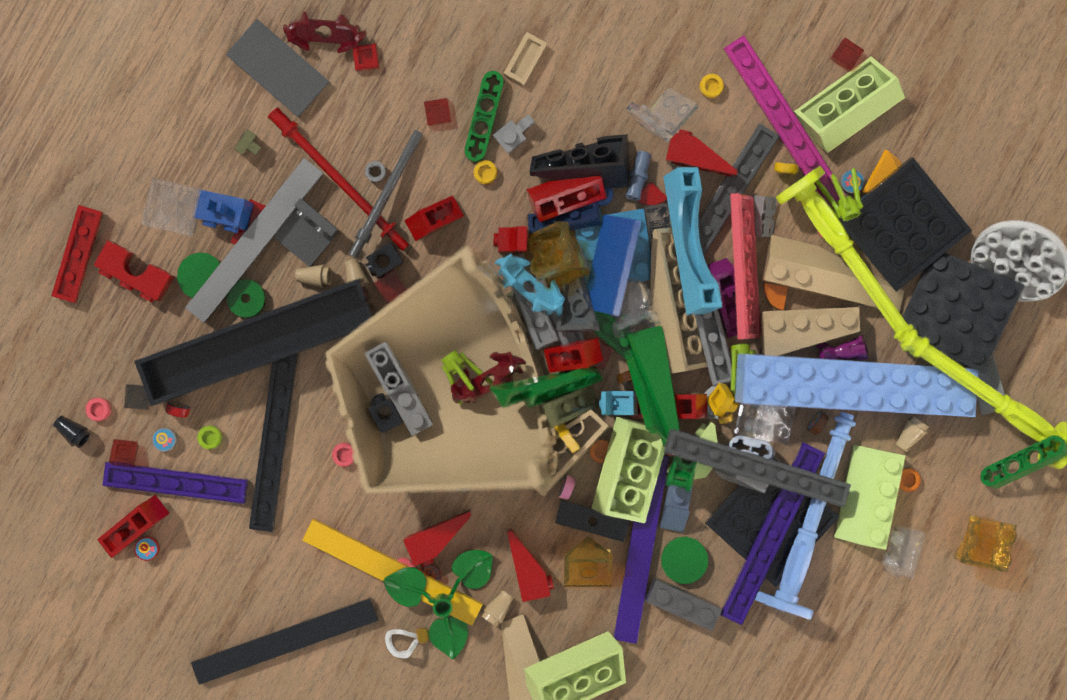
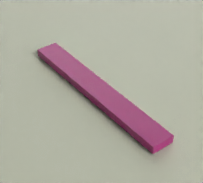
[723,36,846,206]

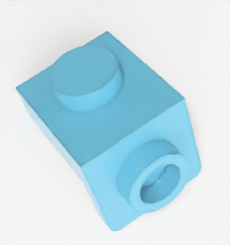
[599,391,638,415]

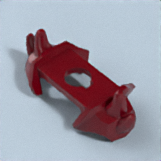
[283,12,367,54]
[450,351,526,404]

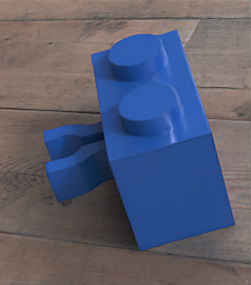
[194,190,254,233]

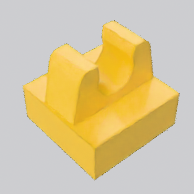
[707,382,739,417]

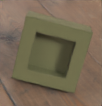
[234,129,262,156]

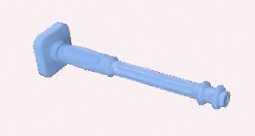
[755,412,856,620]

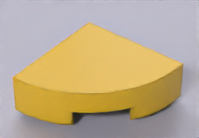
[555,423,579,454]

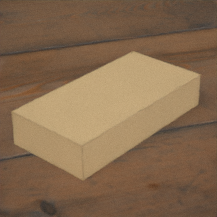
[504,32,547,86]

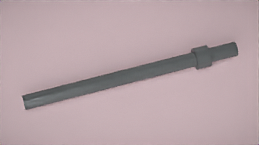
[348,130,423,259]

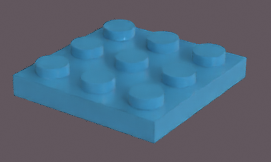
[574,209,651,286]

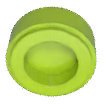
[197,425,223,449]

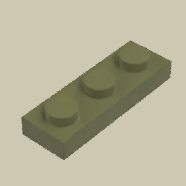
[543,385,599,428]

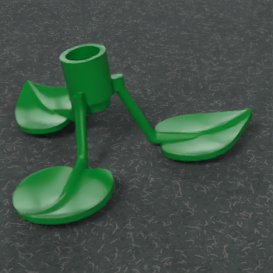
[383,550,493,659]

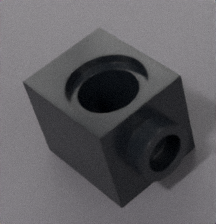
[365,242,404,278]
[368,393,403,434]

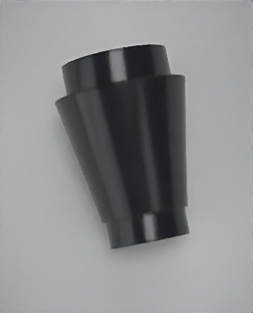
[53,415,90,448]

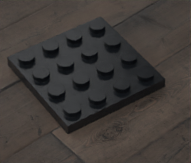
[839,156,972,292]
[894,253,1025,373]
[704,452,840,587]

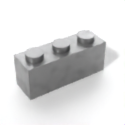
[645,576,722,631]

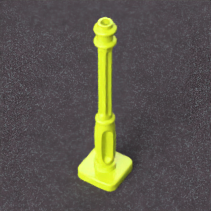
[775,165,922,354]
[898,329,1067,469]

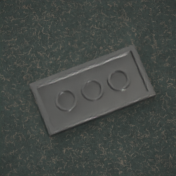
[226,19,329,118]

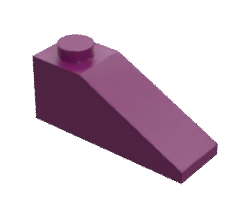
[707,258,738,338]

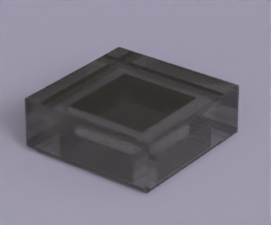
[124,384,150,410]

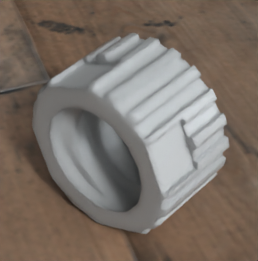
[365,161,387,183]

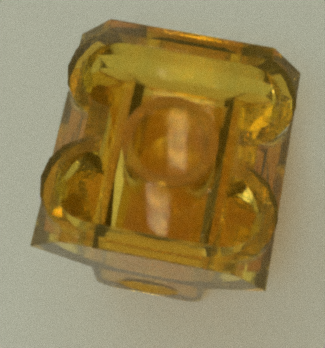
[527,222,590,287]
[954,515,1017,572]

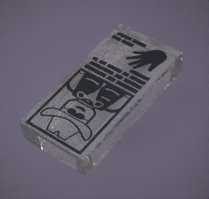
[644,203,672,250]

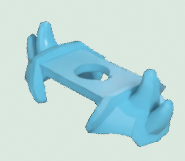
[495,254,565,316]

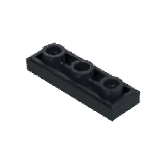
[555,500,630,542]

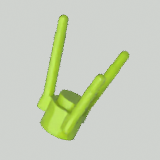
[815,168,863,221]
[731,344,756,403]
[441,350,494,404]

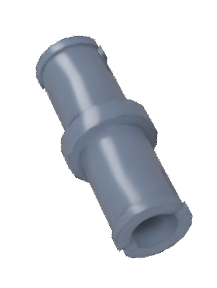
[625,151,652,201]

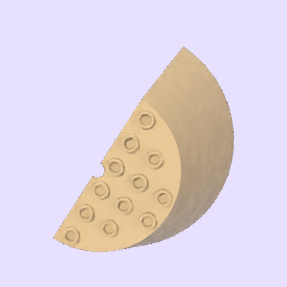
[325,246,558,493]

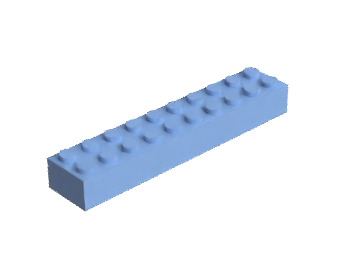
[735,354,978,417]

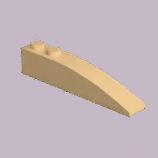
[650,228,708,374]
[760,235,904,312]
[501,614,541,700]

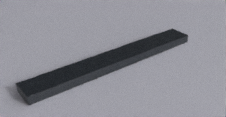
[249,353,299,532]
[191,597,379,685]

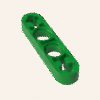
[465,71,504,162]
[980,435,1067,489]

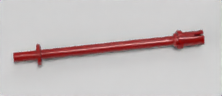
[267,107,409,251]

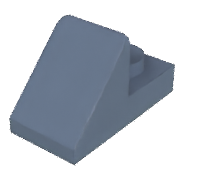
[659,485,693,532]

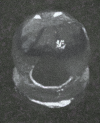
[610,278,661,338]

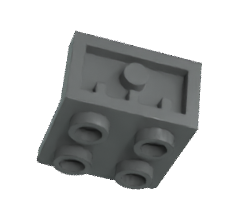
[274,198,340,266]

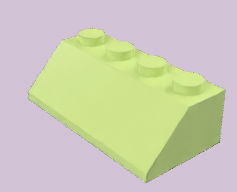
[794,57,905,153]
[592,417,664,523]
[834,444,905,550]
[524,632,626,700]

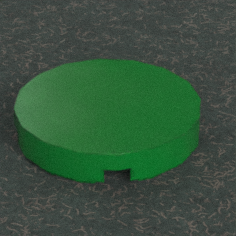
[177,252,221,298]
[661,536,708,584]

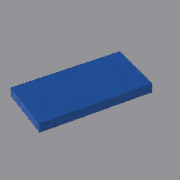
[587,215,641,316]

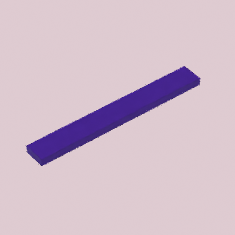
[720,442,825,625]
[613,455,669,644]

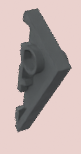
[556,249,599,333]

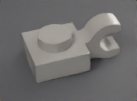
[493,114,535,154]

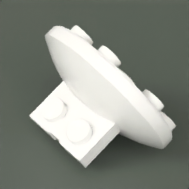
[971,220,1067,302]

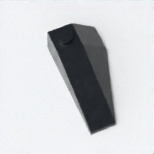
[529,134,630,189]

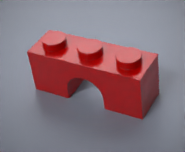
[94,240,175,303]

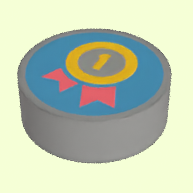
[840,170,865,194]
[152,428,178,452]

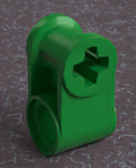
[665,456,697,492]

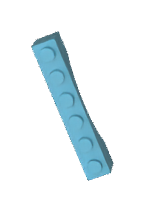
[663,167,722,315]

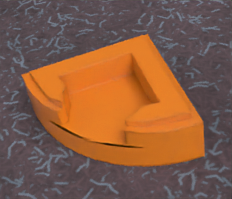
[763,283,788,311]

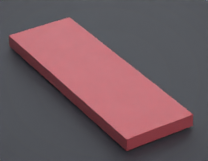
[730,193,761,339]

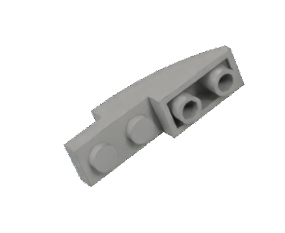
[364,341,433,436]

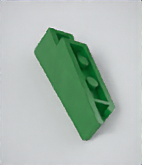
[627,326,680,446]
[490,366,604,408]

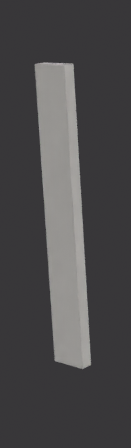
[185,158,324,323]

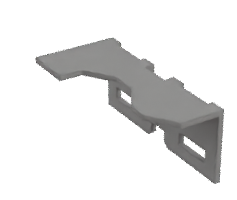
[751,195,777,237]

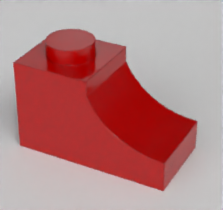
[404,195,464,242]
[493,226,527,253]
[544,337,603,373]

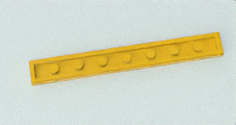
[302,518,483,626]

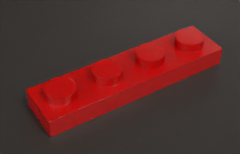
[51,205,104,303]

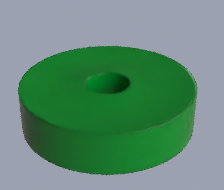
[227,279,266,318]

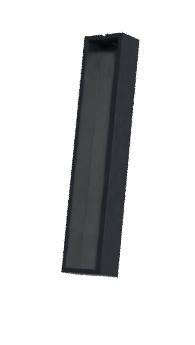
[134,278,376,406]

